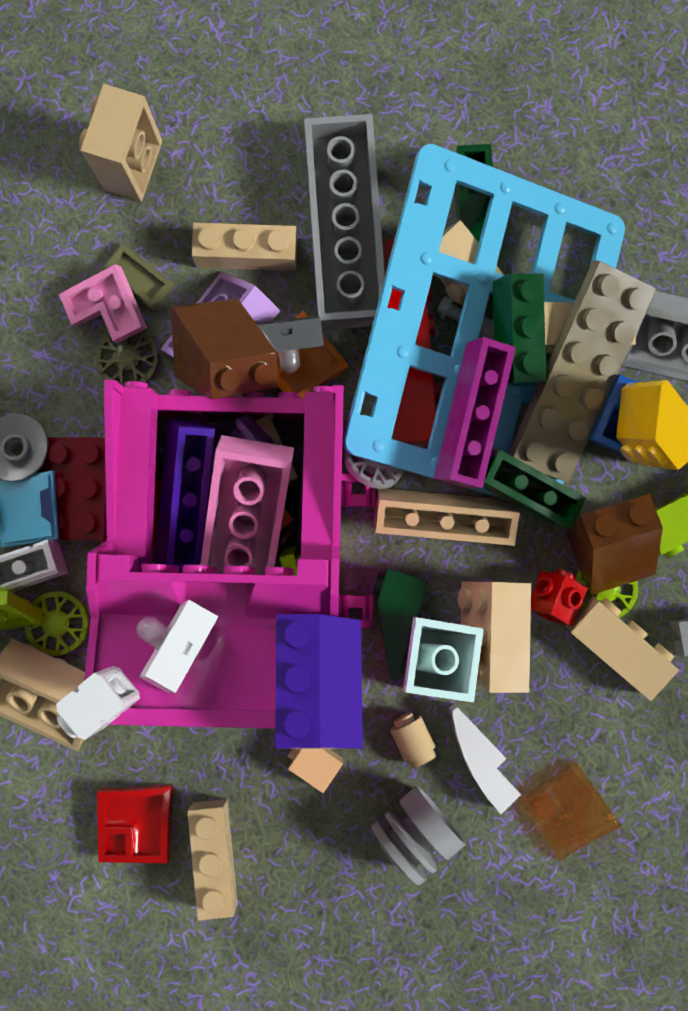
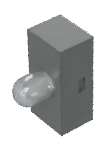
[256,316,324,373]

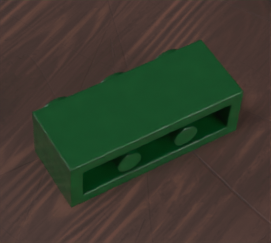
[492,273,547,386]
[483,449,586,530]

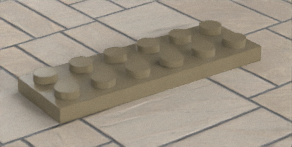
[508,260,656,483]

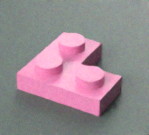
[59,264,147,343]

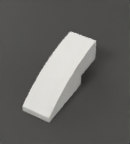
[449,703,521,814]

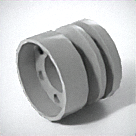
[371,785,466,886]

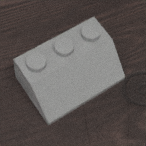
[622,291,688,381]

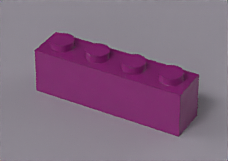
[433,337,516,488]

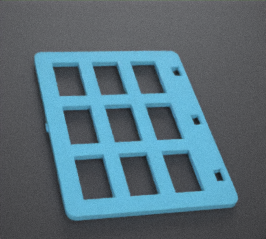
[343,144,625,499]

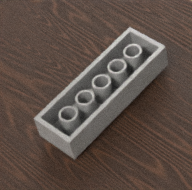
[304,114,385,331]

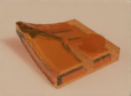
[519,761,621,861]

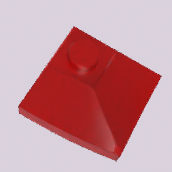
[97,785,173,863]

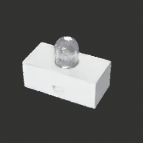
[136,600,218,694]

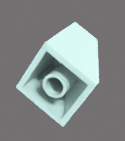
[403,617,483,702]

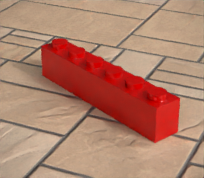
[382,239,440,446]

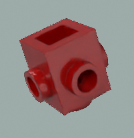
[531,569,588,627]

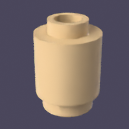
[390,712,436,768]

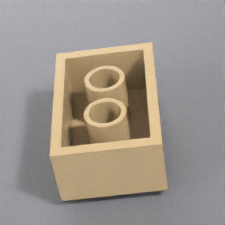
[79,83,162,202]
[458,581,531,693]

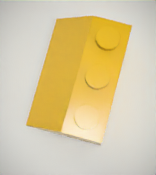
[616,380,688,470]

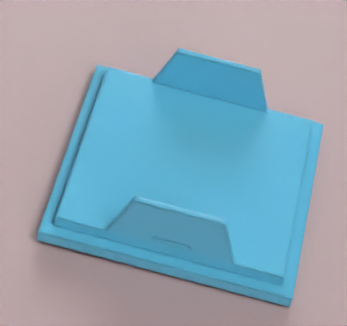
[0,470,59,548]

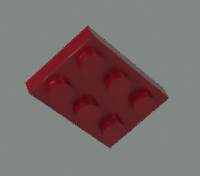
[44,437,107,541]

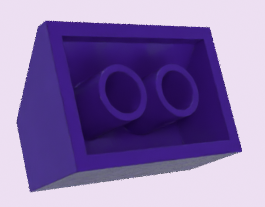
[275,614,363,750]

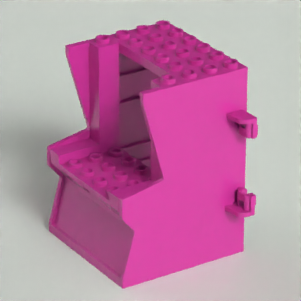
[84,380,375,729]

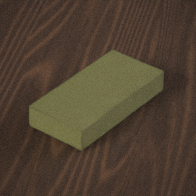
[102,242,175,311]

